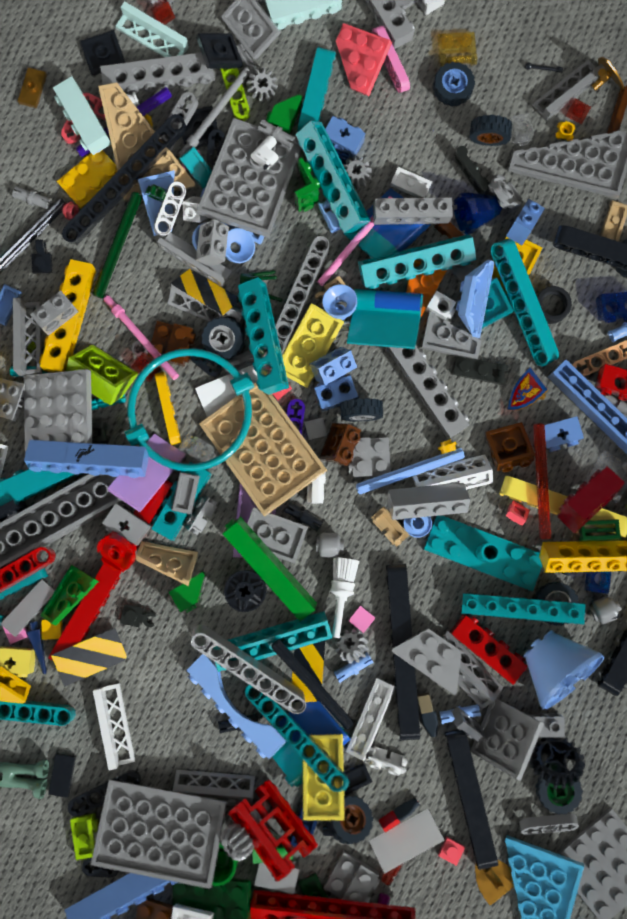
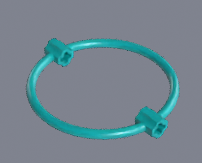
[124,348,254,471]

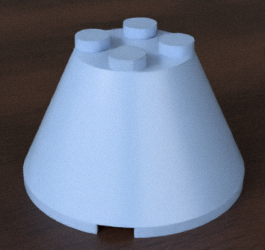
[523,630,605,710]

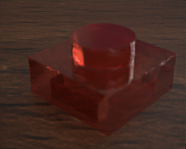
[150,0,176,25]
[565,98,591,124]

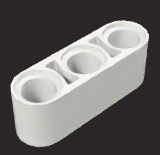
[153,182,186,236]

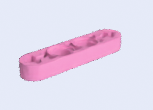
[372,25,410,93]

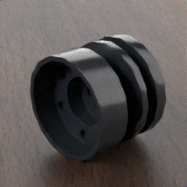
[224,570,267,612]

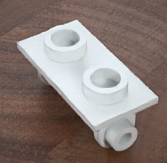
[365,746,408,776]

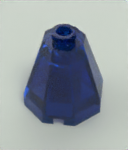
[454,192,502,235]

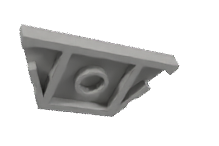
[391,628,462,695]

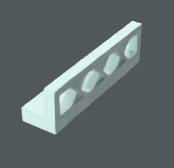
[115,1,189,57]

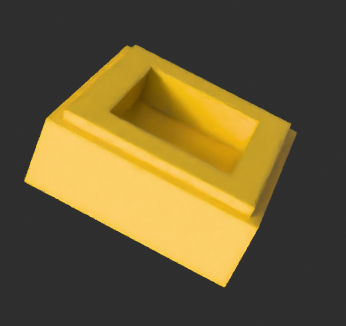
[42,619,63,640]

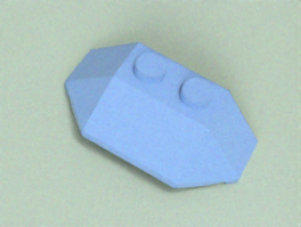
[456,260,495,338]

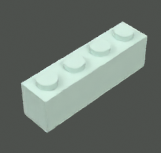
[265,0,342,30]
[53,76,111,155]

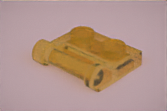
[438,32,477,67]

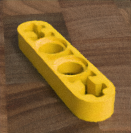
[155,371,181,445]

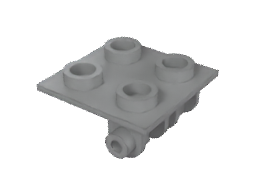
[0,378,25,422]

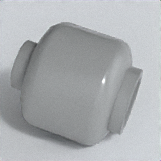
[316,532,344,558]
[590,596,621,624]

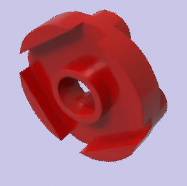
[97,532,137,571]

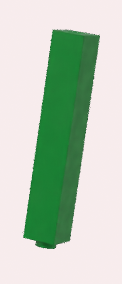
[223,516,317,622]

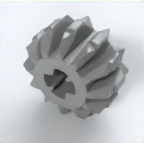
[246,68,278,102]
[343,156,372,190]
[335,629,369,664]
[220,823,254,862]

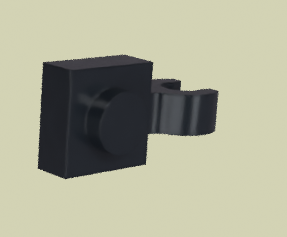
[31,239,53,274]

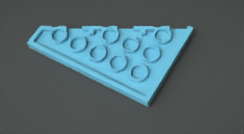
[505,835,584,919]

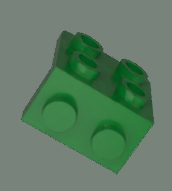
[295,157,320,212]

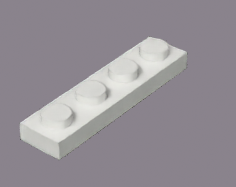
[346,678,396,761]

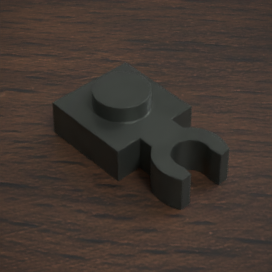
[120,604,157,628]

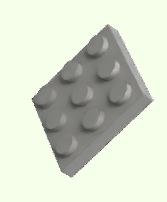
[471,698,544,780]

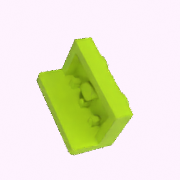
[70,813,100,860]

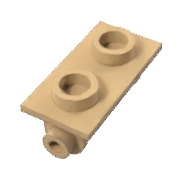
[371,507,410,547]

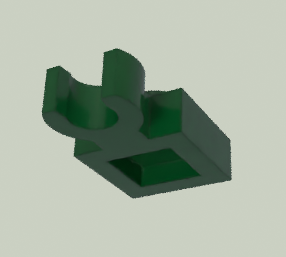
[144,184,167,202]

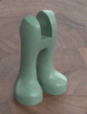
[0,760,49,799]

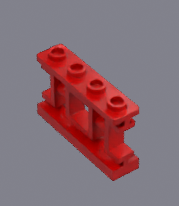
[228,779,318,882]

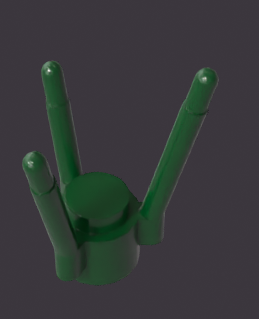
[240,270,283,302]

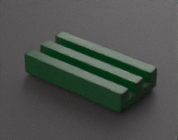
[579,519,621,541]

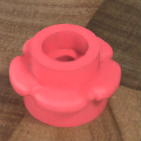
[62,202,79,220]

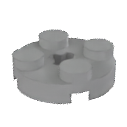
[488,175,522,210]

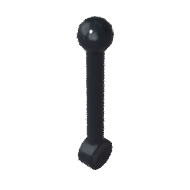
[525,62,563,73]

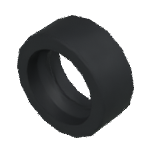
[537,286,572,324]

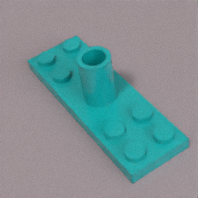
[423,515,542,592]

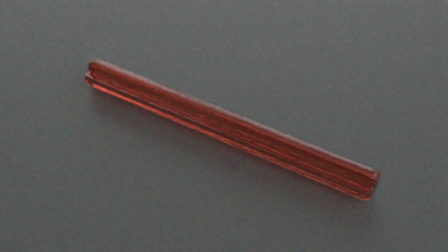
[533,423,551,539]

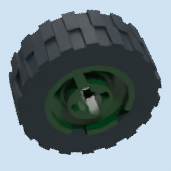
[536,777,583,815]

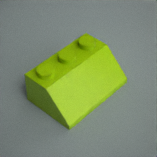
[66,344,138,405]

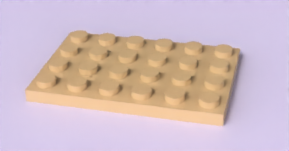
[199,382,328,516]

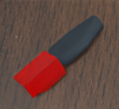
[378,798,420,833]

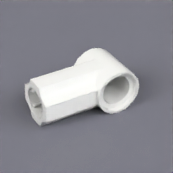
[307,466,326,504]

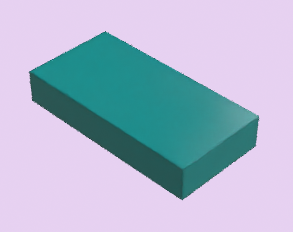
[179,147,212,189]

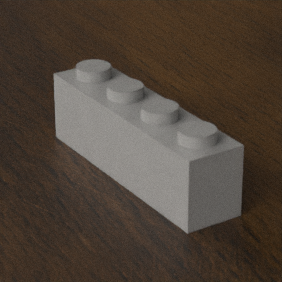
[387,483,470,520]

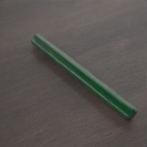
[93,192,142,298]

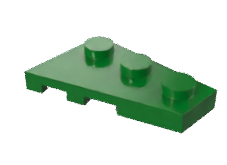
[40,565,99,626]

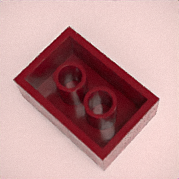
[557,466,625,534]

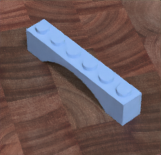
[186,654,287,759]

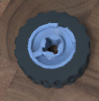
[433,62,475,107]

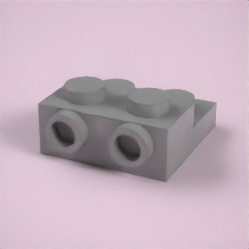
[348,437,391,478]
[324,850,380,902]

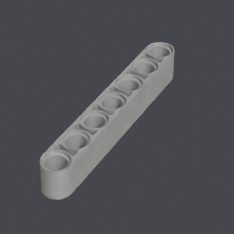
[276,236,329,355]
[191,625,306,714]

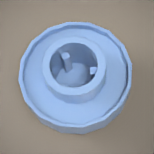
[403,516,432,538]

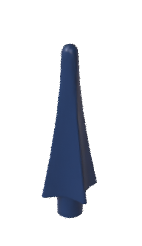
[26,621,47,674]

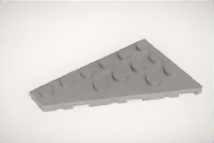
[508,130,627,198]

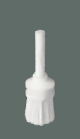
[330,557,359,638]

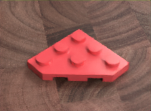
[336,23,392,96]

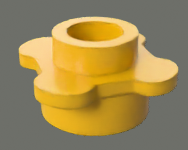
[555,121,575,141]

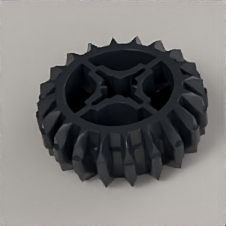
[530,737,585,789]

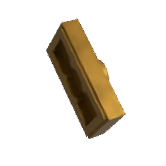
[18,68,47,108]

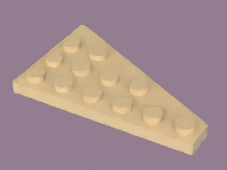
[98,82,196,201]

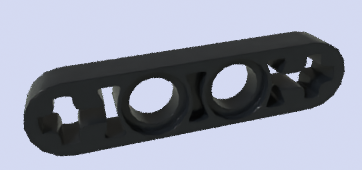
[68,770,141,817]

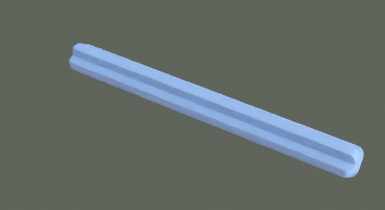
[356,448,464,494]

